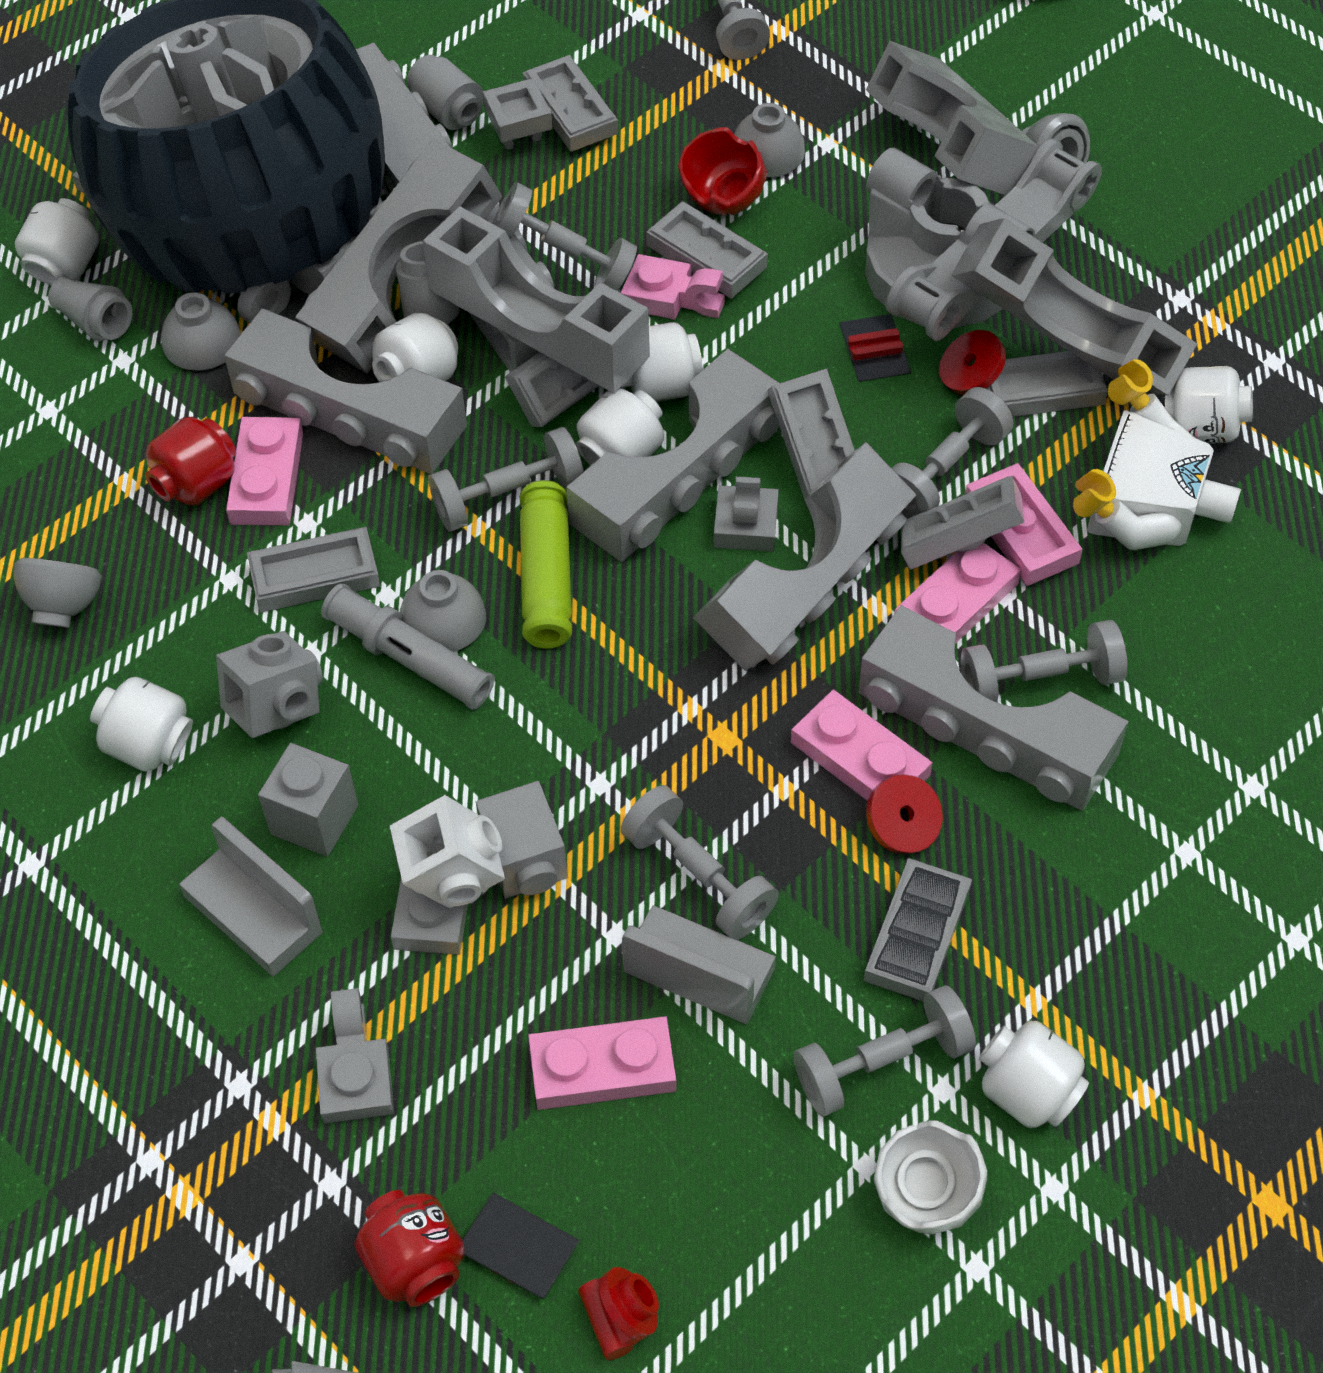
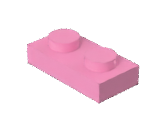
[226,417,303,526]
[965,463,1083,586]
[894,543,1021,644]
[791,689,933,801]
[529,1016,676,1110]

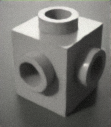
[216,631,323,738]

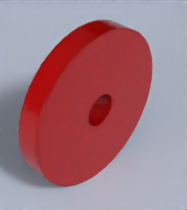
[939,330,1006,395]
[866,774,943,854]

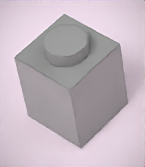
[258,743,358,857]
[476,781,568,899]

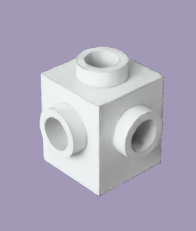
[390,795,505,908]

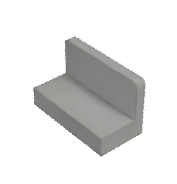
[179,816,323,977]
[622,905,776,1025]

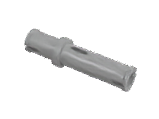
[321,583,495,710]

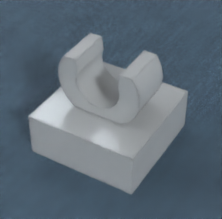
[483,78,552,150]
[714,476,779,552]

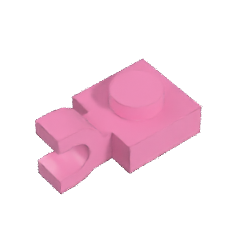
[621,254,725,319]

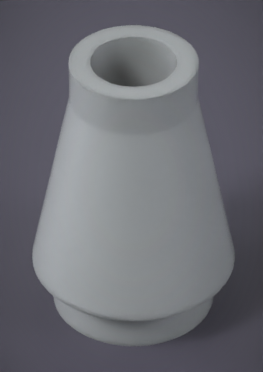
[48,277,132,341]

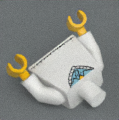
[1073,359,1241,550]

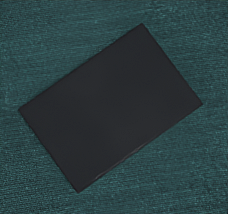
[839,314,911,382]
[462,1192,580,1299]

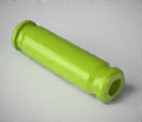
[519,480,572,649]

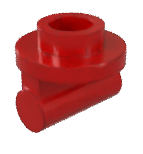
[578,1267,659,1360]

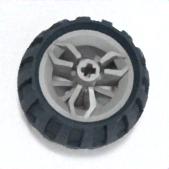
[67,0,385,294]

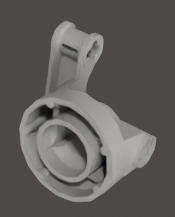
[865,138,1102,341]

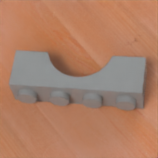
[866,41,1039,195]
[296,139,503,374]
[422,206,650,393]
[951,218,1197,396]
[224,308,467,474]
[566,349,780,563]
[693,442,917,671]
[858,605,1129,811]

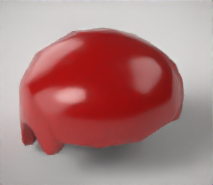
[678,127,768,216]

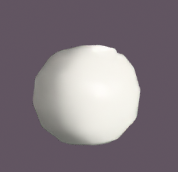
[874,1121,987,1234]

